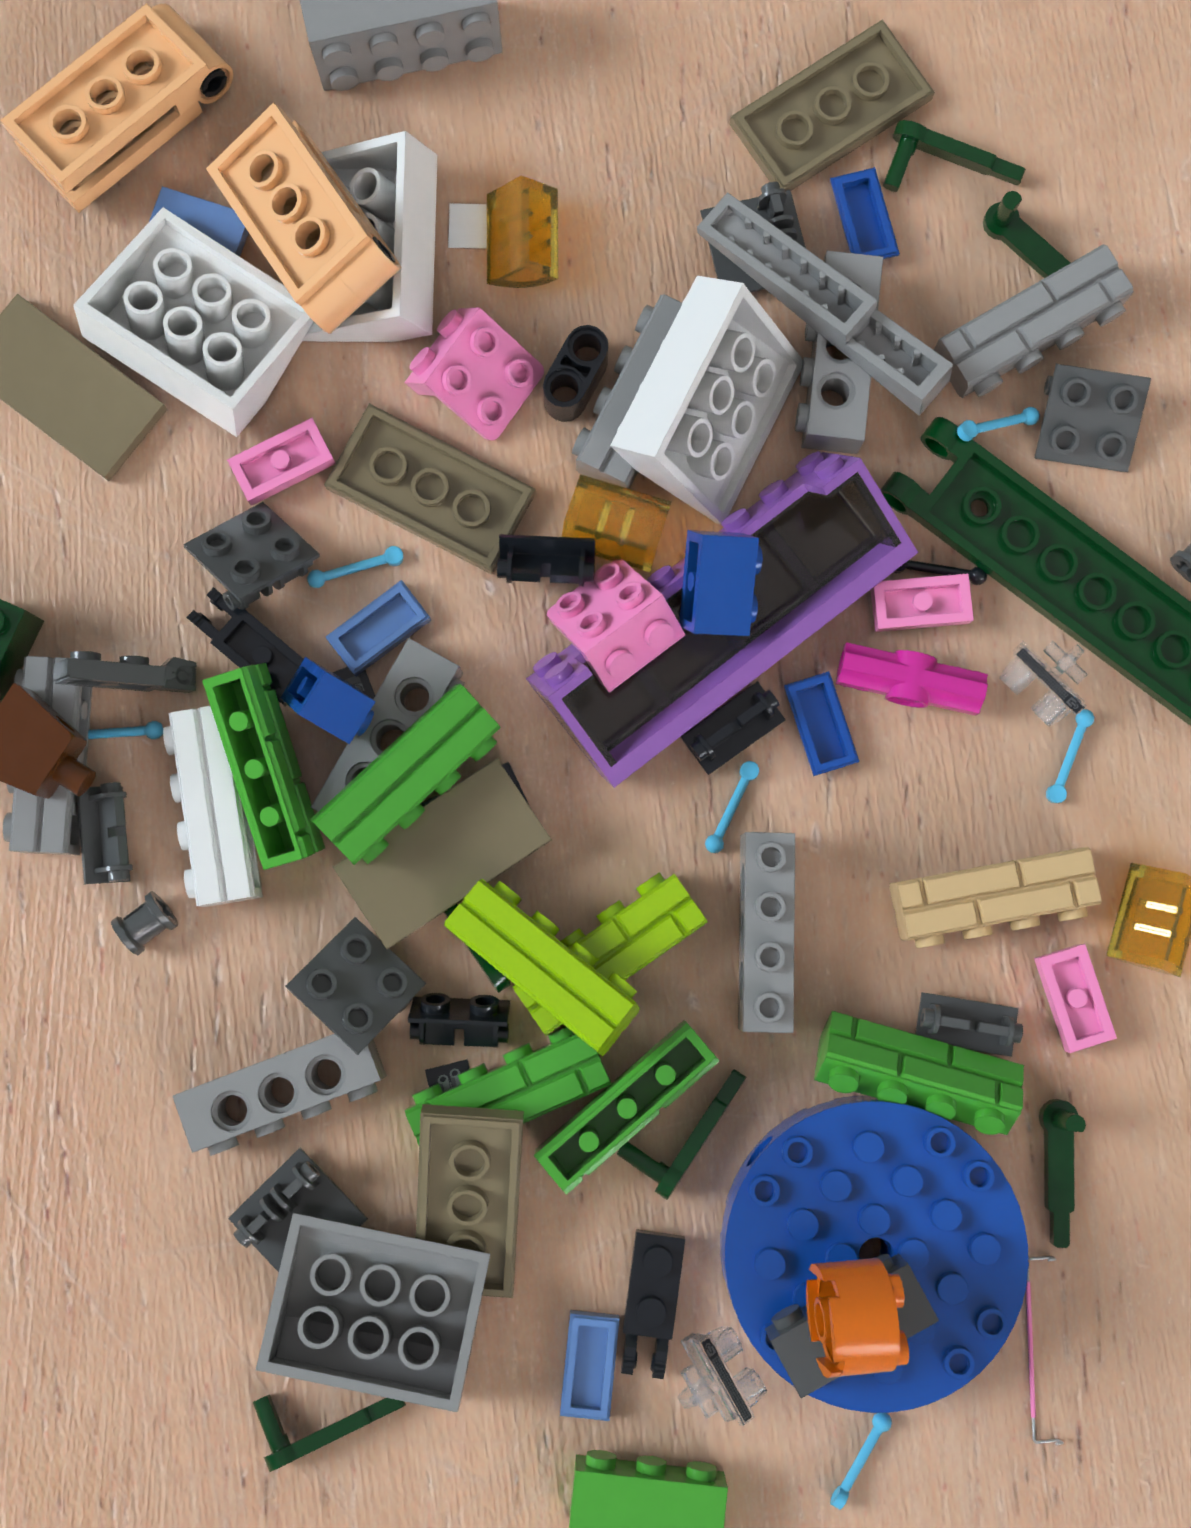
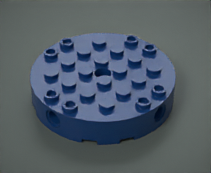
[720,1096,1029,1413]

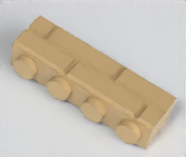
[889,846,1102,948]

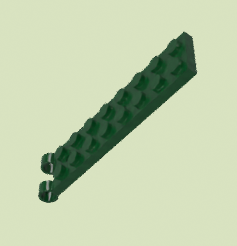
[880,417,1191,726]

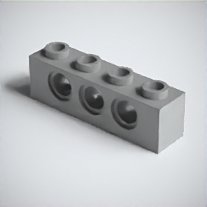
[795,250,883,454]
[311,638,465,812]
[738,832,795,1033]
[172,1034,387,1156]

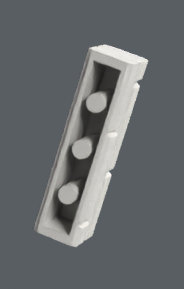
[163,706,263,907]

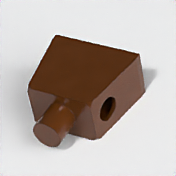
[0,683,96,799]

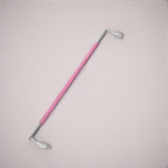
[1026,1256,1064,1445]

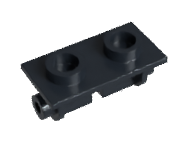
[497,534,595,586]
[681,681,786,775]
[408,993,510,1048]

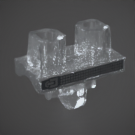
[999,641,1088,727]
[678,1326,767,1426]

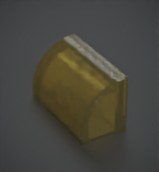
[487,175,558,288]
[562,474,671,573]
[1106,863,1191,977]

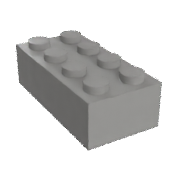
[300,0,502,91]

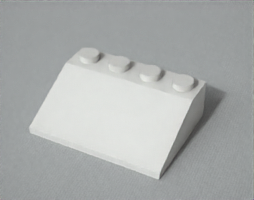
[303,131,438,342]
[73,207,314,437]
[610,276,803,525]

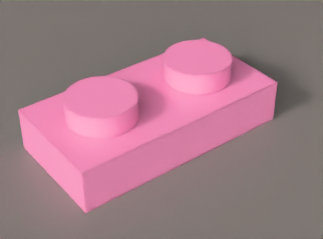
[227,418,336,506]
[871,573,974,632]
[1034,944,1117,1053]

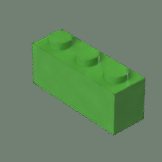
[569,1450,728,1528]

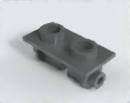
[77,782,133,885]
[915,992,1023,1057]

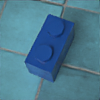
[679,530,763,636]
[280,657,376,744]

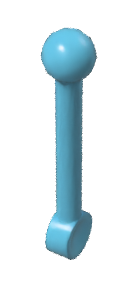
[957,407,1040,441]
[307,546,404,588]
[1046,709,1095,804]
[88,721,163,739]
[705,761,759,853]
[830,1413,892,1510]

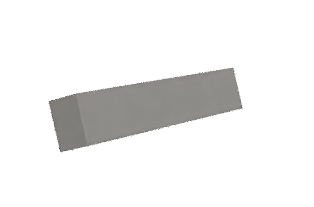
[697,192,953,416]

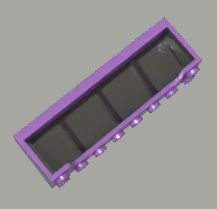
[526,451,918,788]

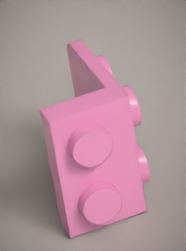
[404,307,544,440]
[547,559,685,693]

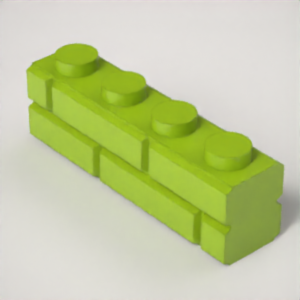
[512,872,708,1036]
[444,879,640,1056]

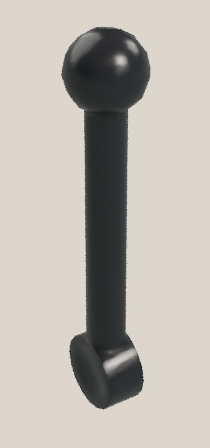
[894,560,987,585]

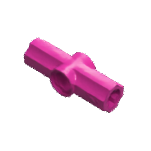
[836,642,988,716]

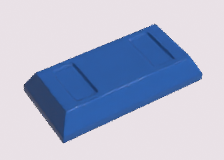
[830,167,900,259]
[784,671,860,777]

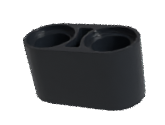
[543,325,608,422]

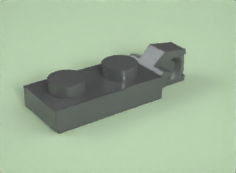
[53,651,197,693]

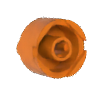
[806,1258,909,1378]

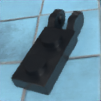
[186,587,304,707]
[621,1229,685,1379]

